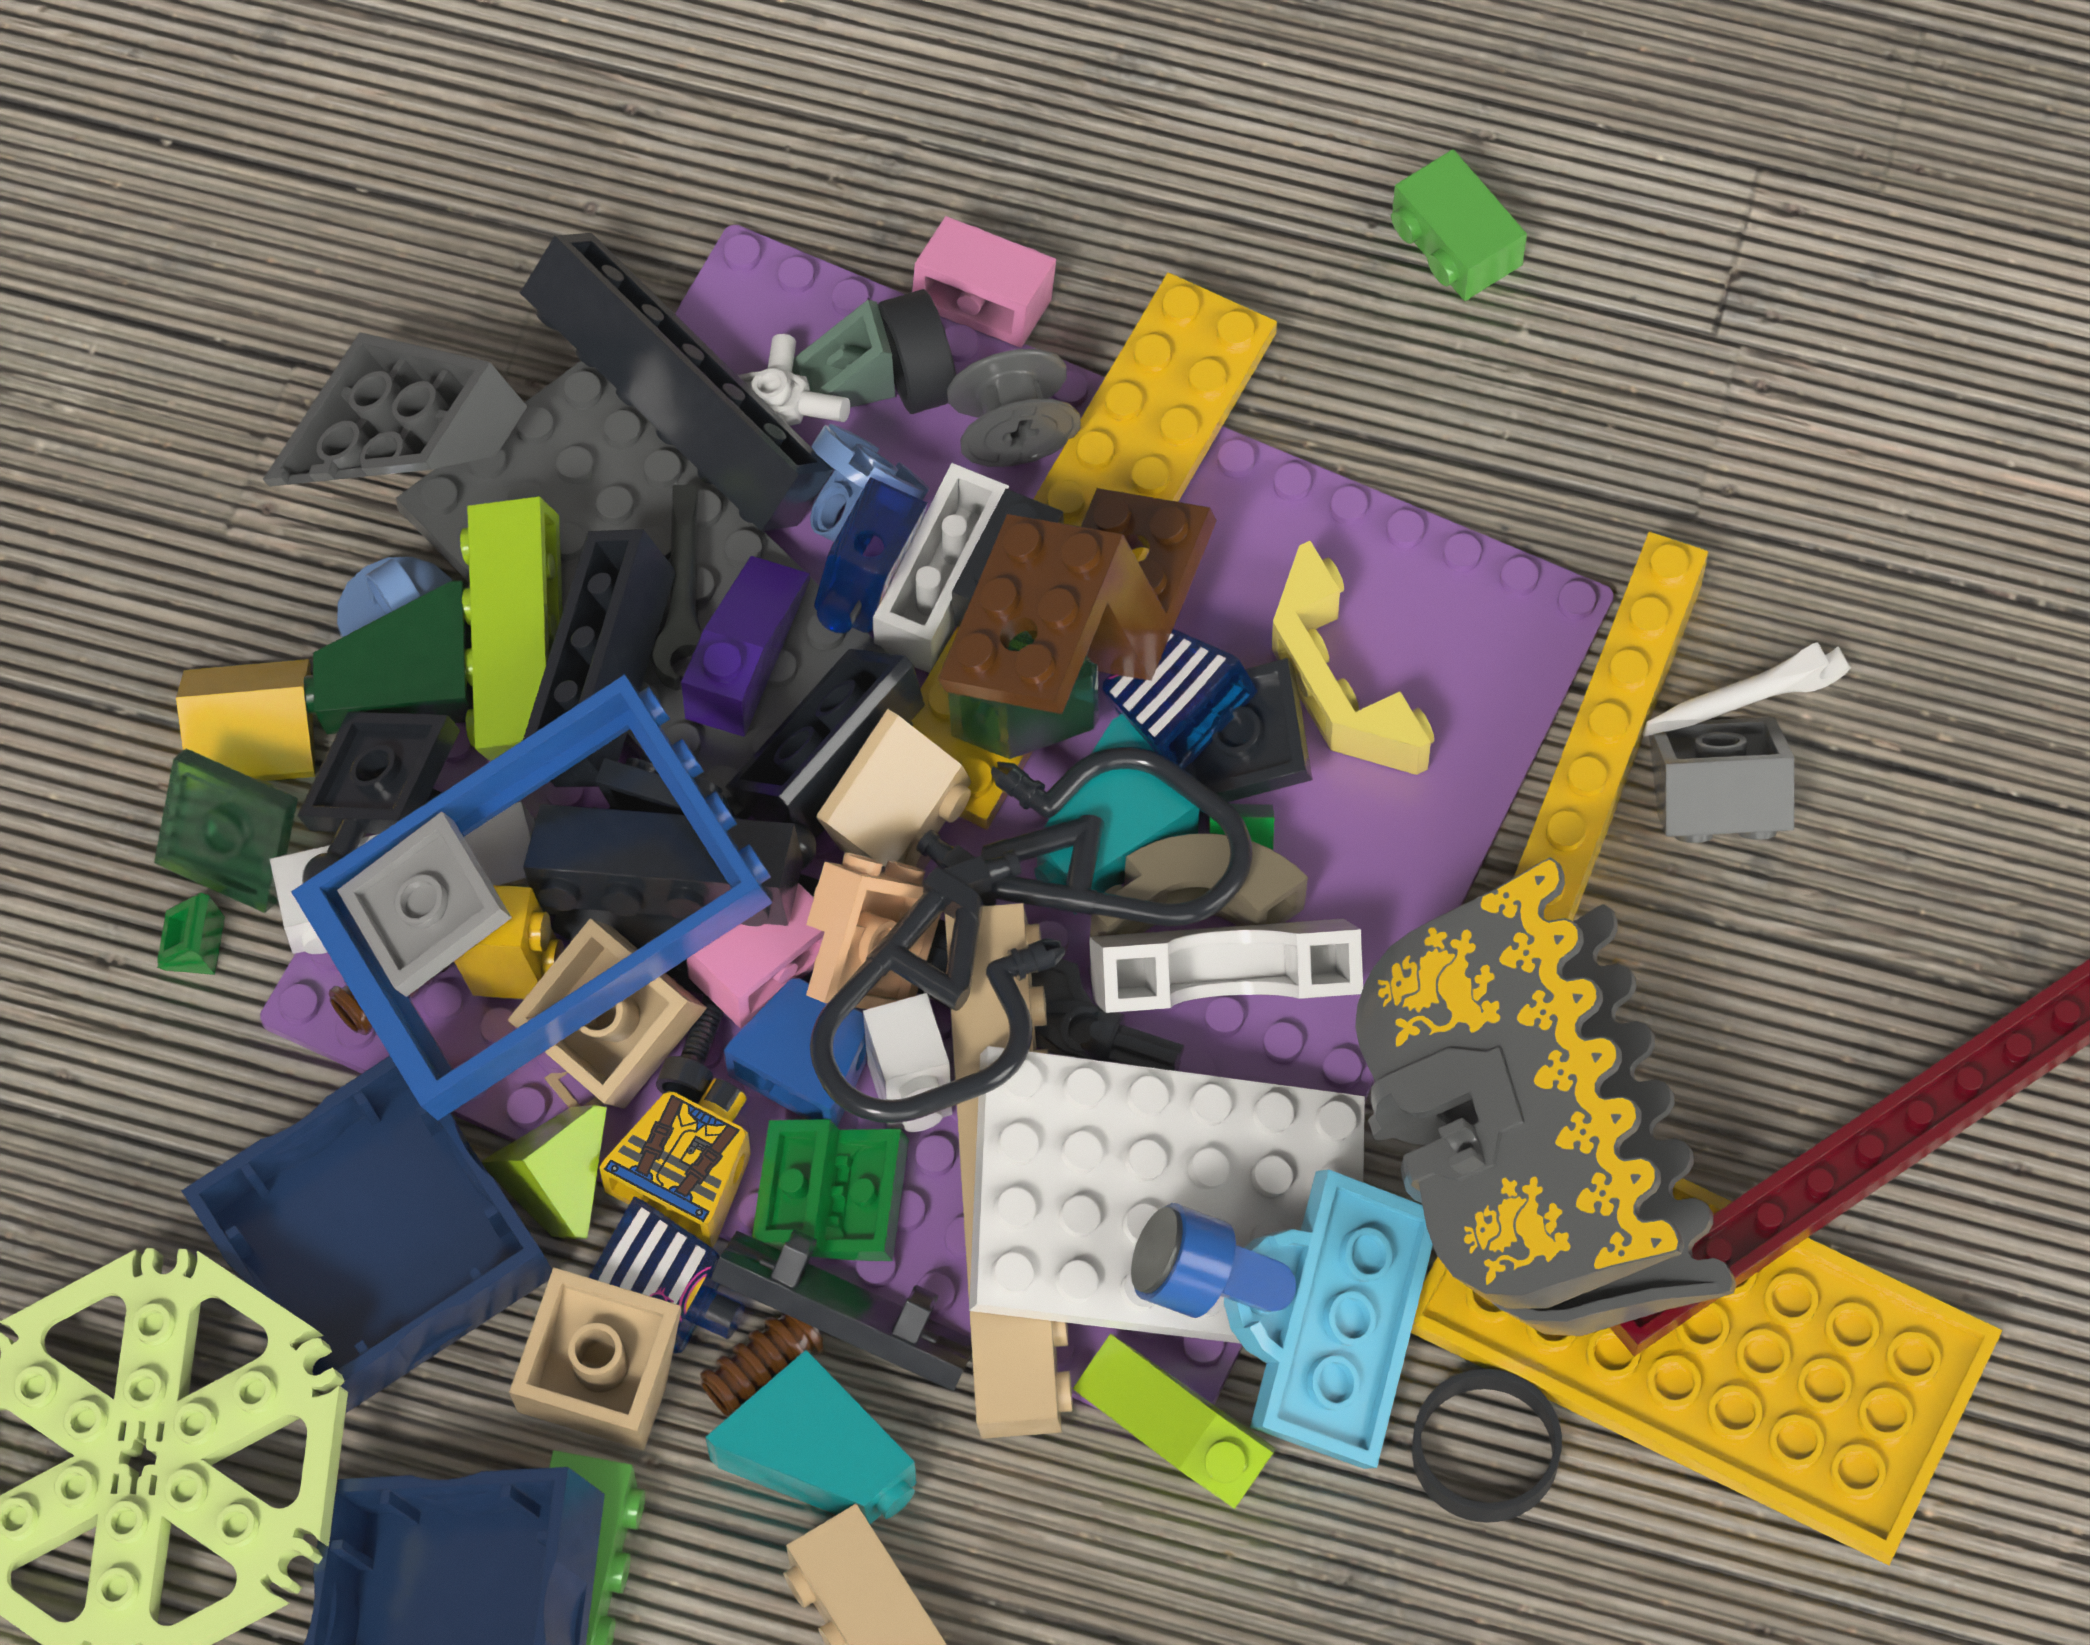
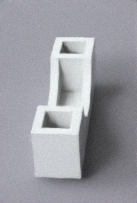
[1089,919,1363,1013]

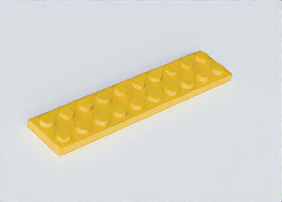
[912,272,1277,830]

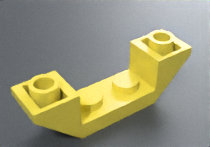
[1271,541,1434,775]

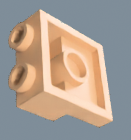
[806,852,940,1009]

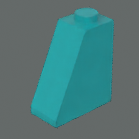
[1034,713,1199,915]
[705,1350,917,1524]

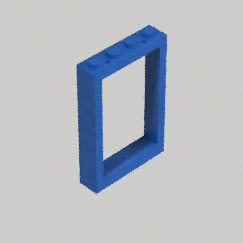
[291,675,773,1121]

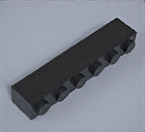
[520,233,834,532]

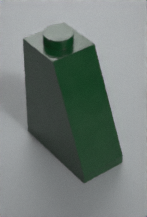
[304,580,474,735]

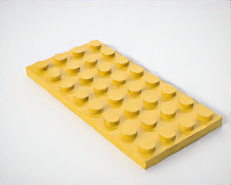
[1411,1178,2002,1566]

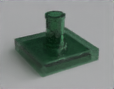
[154,748,298,913]

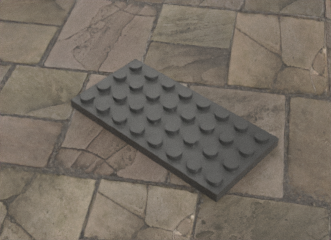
[396,361,887,819]

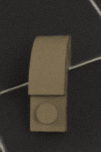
[1089,834,1308,941]

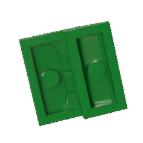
[752,1119,909,1261]

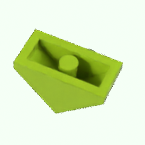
[481,1105,607,1239]

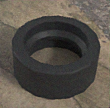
[878,289,956,414]

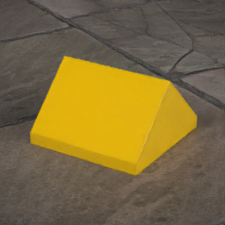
[176,659,315,788]

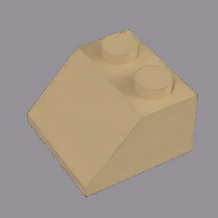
[816,709,972,872]
[509,1267,682,1451]

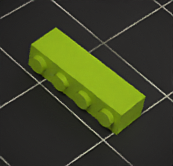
[460,496,563,762]

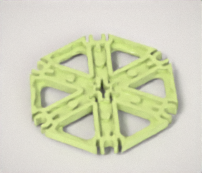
[0,1248,348,1645]

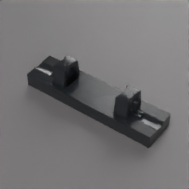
[710,1229,972,1391]

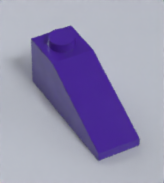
[681,556,810,737]

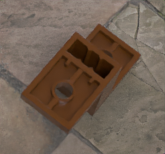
[938,488,1217,714]

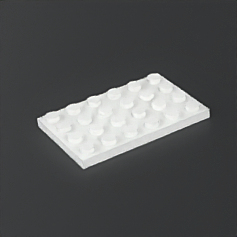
[969,1046,1365,1344]

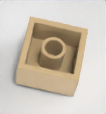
[508,918,707,1109]

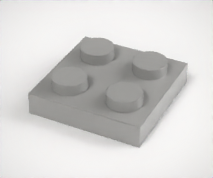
[337,812,512,997]

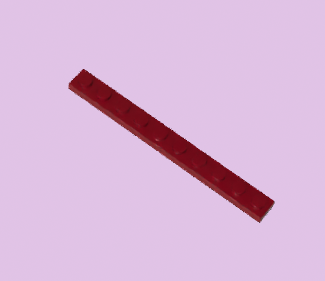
[1609,959,2090,1357]

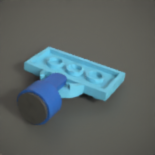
[1131,1169,1433,1469]

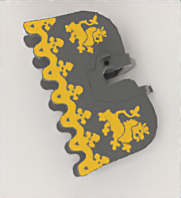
[1355,857,1736,1336]

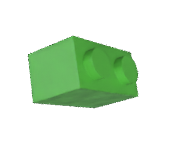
[1391,149,1527,301]

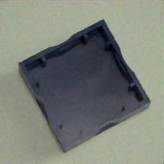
[181,1056,552,1414]
[303,1467,605,1645]

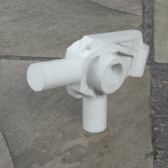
[738,334,850,425]

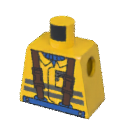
[599,1078,751,1248]

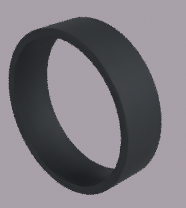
[1412,1369,1562,1523]

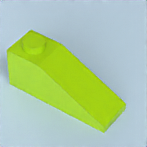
[1072,1333,1277,1509]

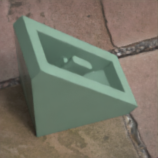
[792,299,895,417]

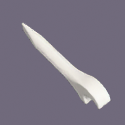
[1642,642,1851,736]

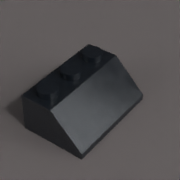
[725,649,925,837]

